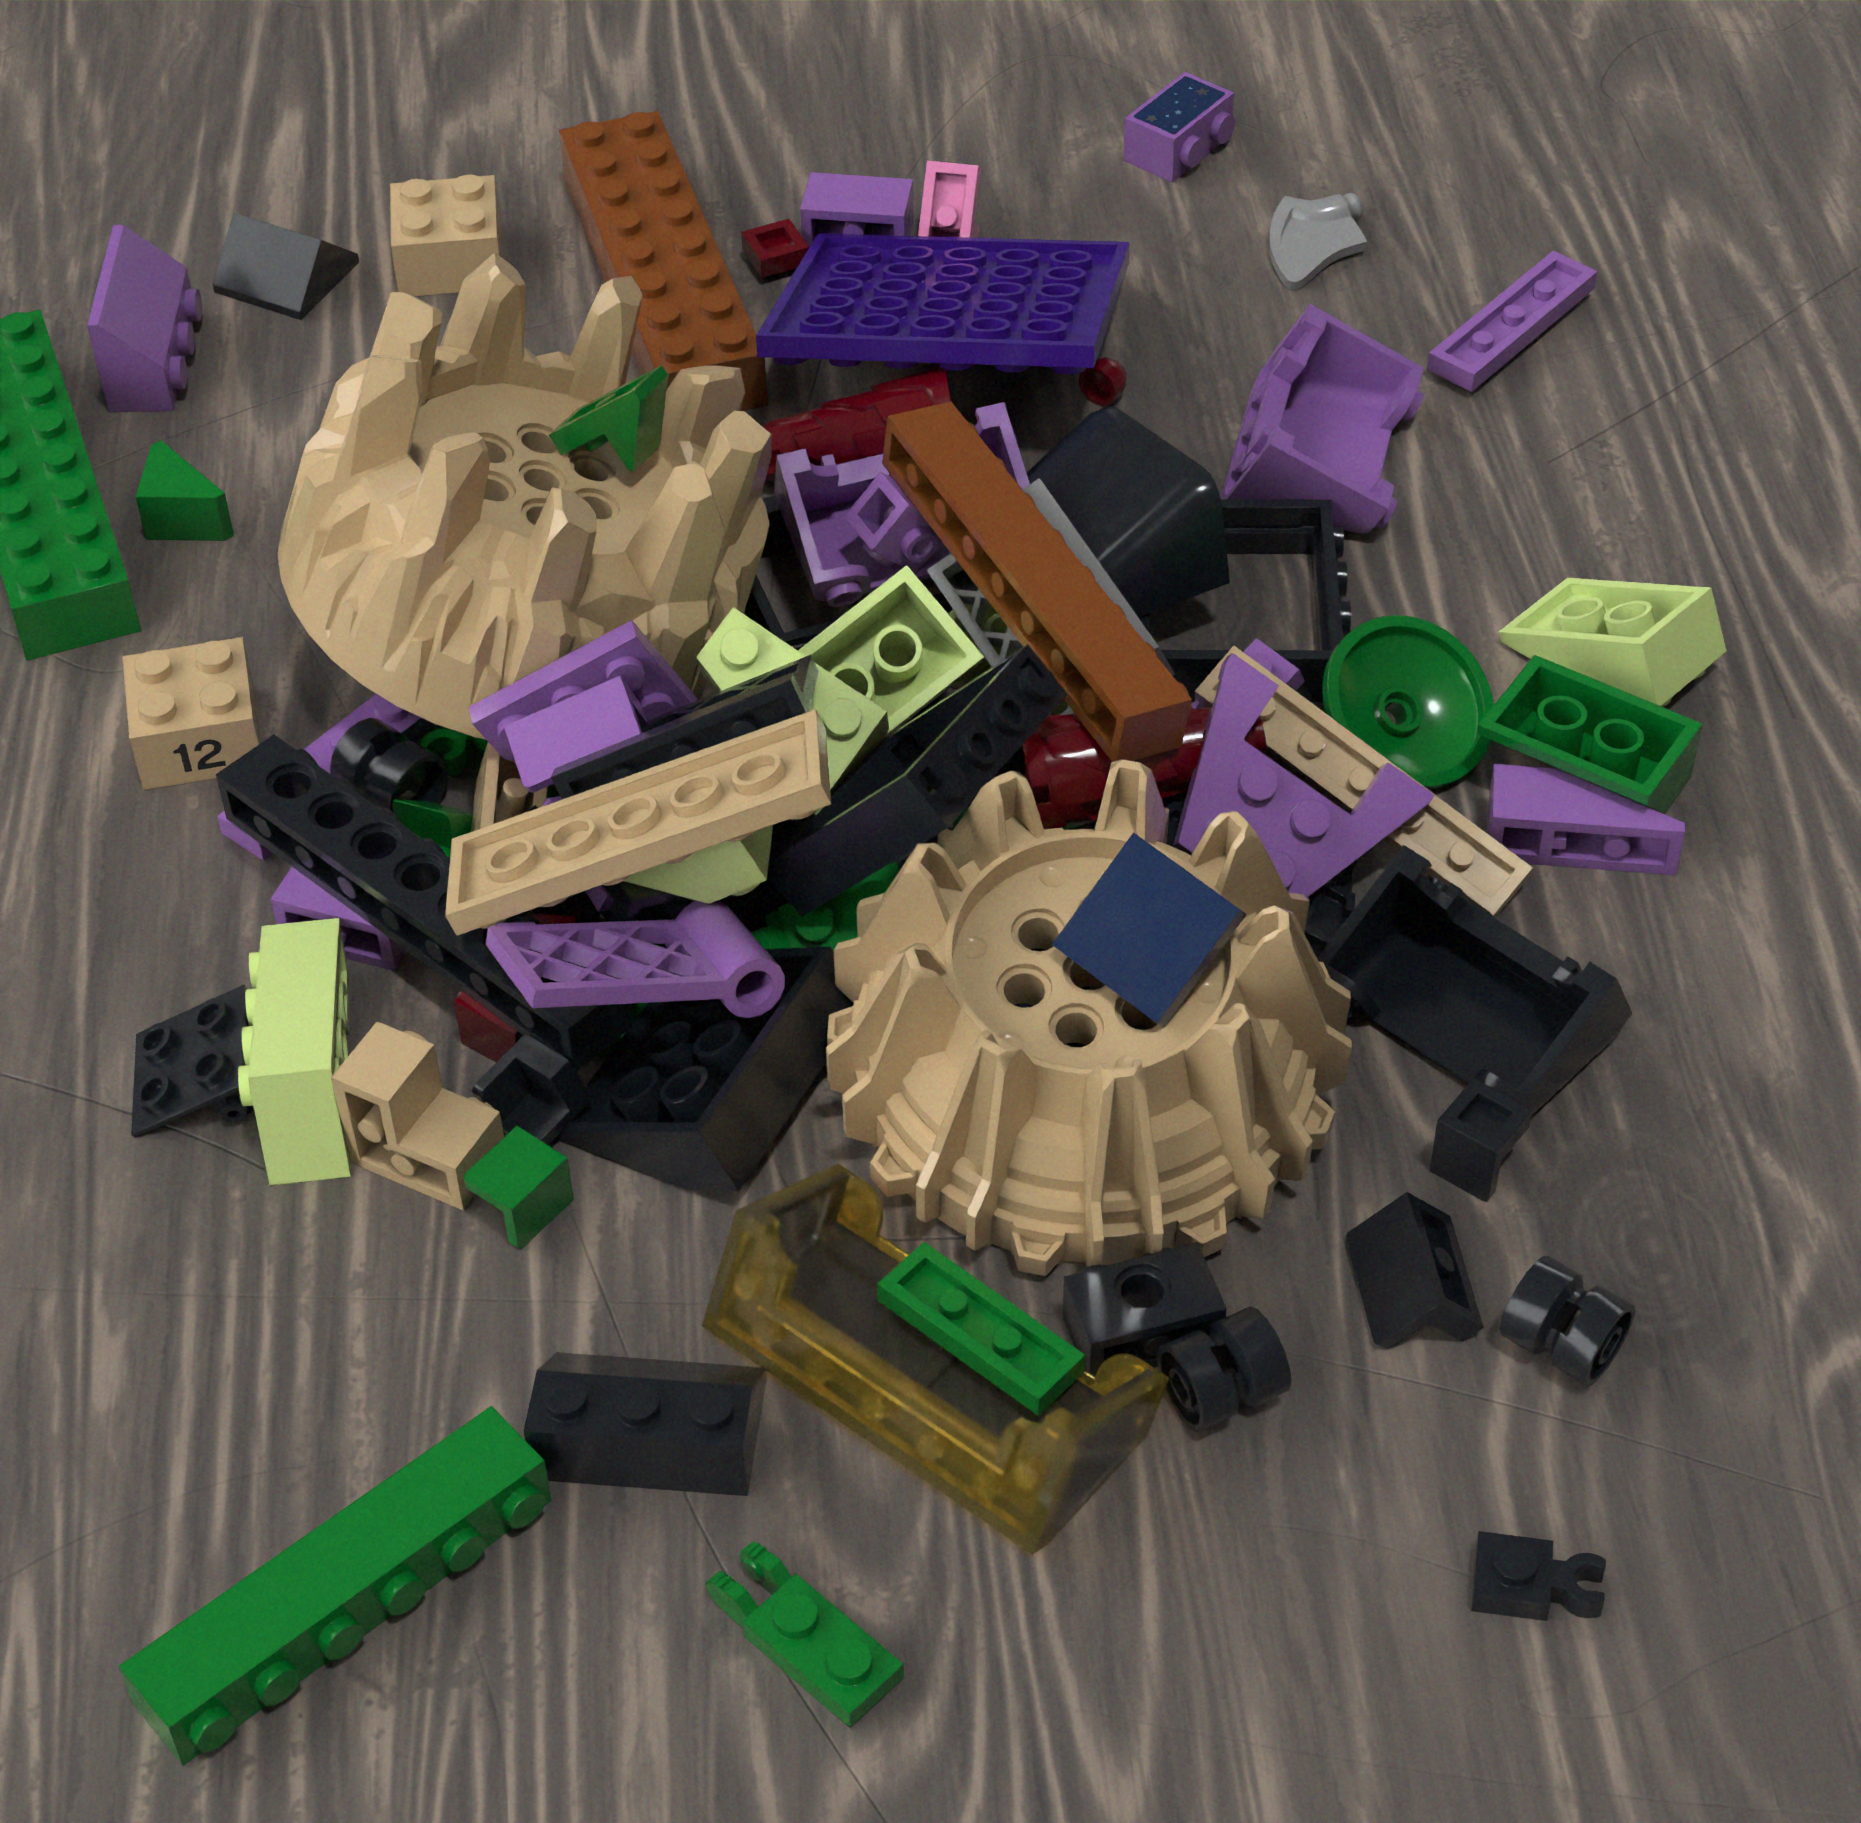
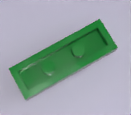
[877,1242,1085,1416]

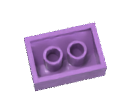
[87,225,202,412]

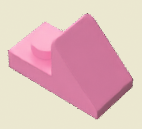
[918,161,981,238]

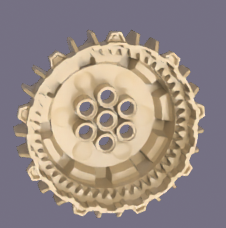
[826,759,1352,1276]

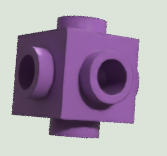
[844,471,942,573]

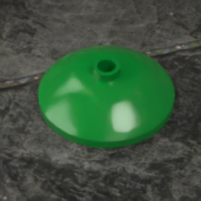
[1322,615,1494,790]

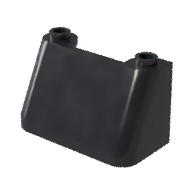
[1026,406,1230,618]
[1317,845,1632,1115]

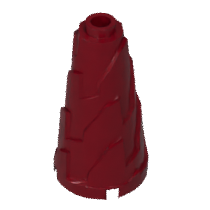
[763,366,953,484]
[1020,707,1267,830]

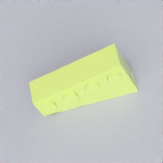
[238,918,351,1186]

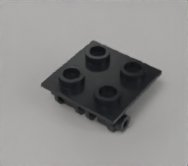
[131,985,254,1138]

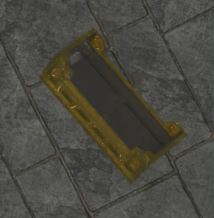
[702,1163,1169,1555]

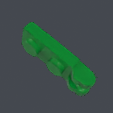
[705,1541,904,1727]

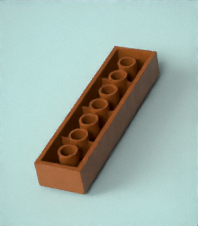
[559,111,768,411]

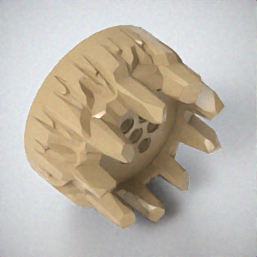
[278,253,771,740]

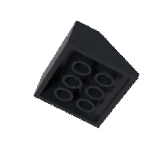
[557,946,854,1191]

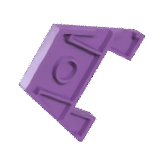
[1173,653,1435,898]

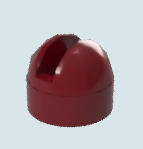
[1079,357,1127,406]

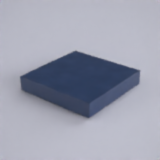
[1052,832,1247,1027]

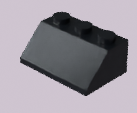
[524,1352,767,1496]

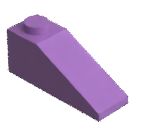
[1487,764,1685,875]

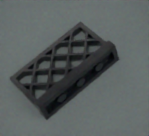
[551,655,819,799]

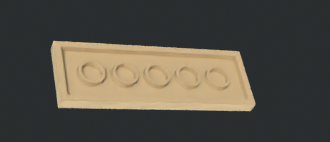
[445,709,831,936]

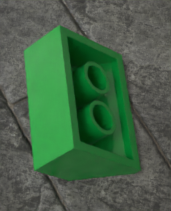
[1477,655,1703,813]

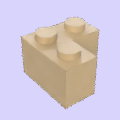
[331,1021,504,1211]

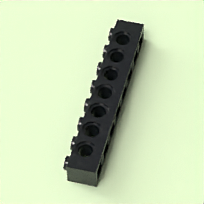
[216,734,632,1071]

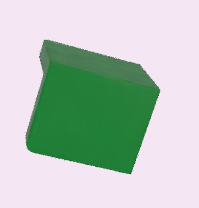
[464,1126,574,1249]

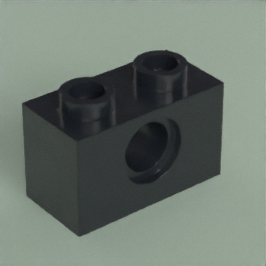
[1063,1242,1227,1385]

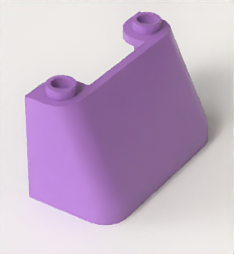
[1220,304,1424,534]
[774,402,1030,607]

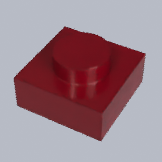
[741,219,809,278]

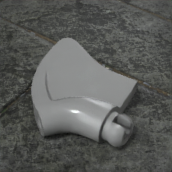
[1269,193,1367,291]

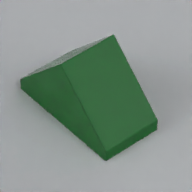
[136,440,234,541]

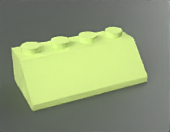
[798,565,984,741]

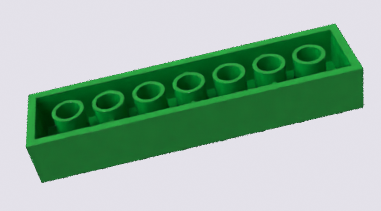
[0,309,142,661]

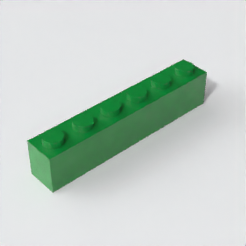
[118,1406,552,1766]

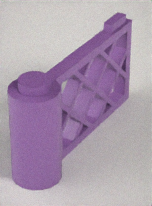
[486,900,785,1018]

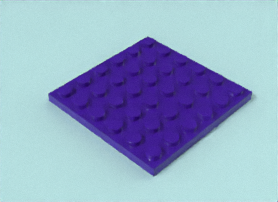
[756,233,1130,374]

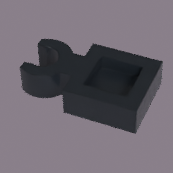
[1471,1531,1606,1621]

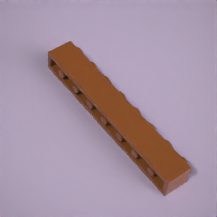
[882,402,1192,762]

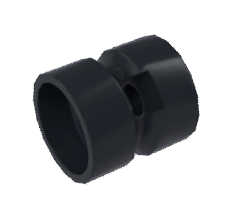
[330,718,448,813]
[1500,1256,1636,1386]
[1157,1306,1292,1432]

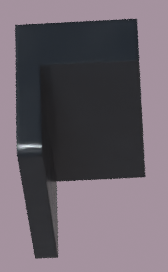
[1346,1192,1484,1349]

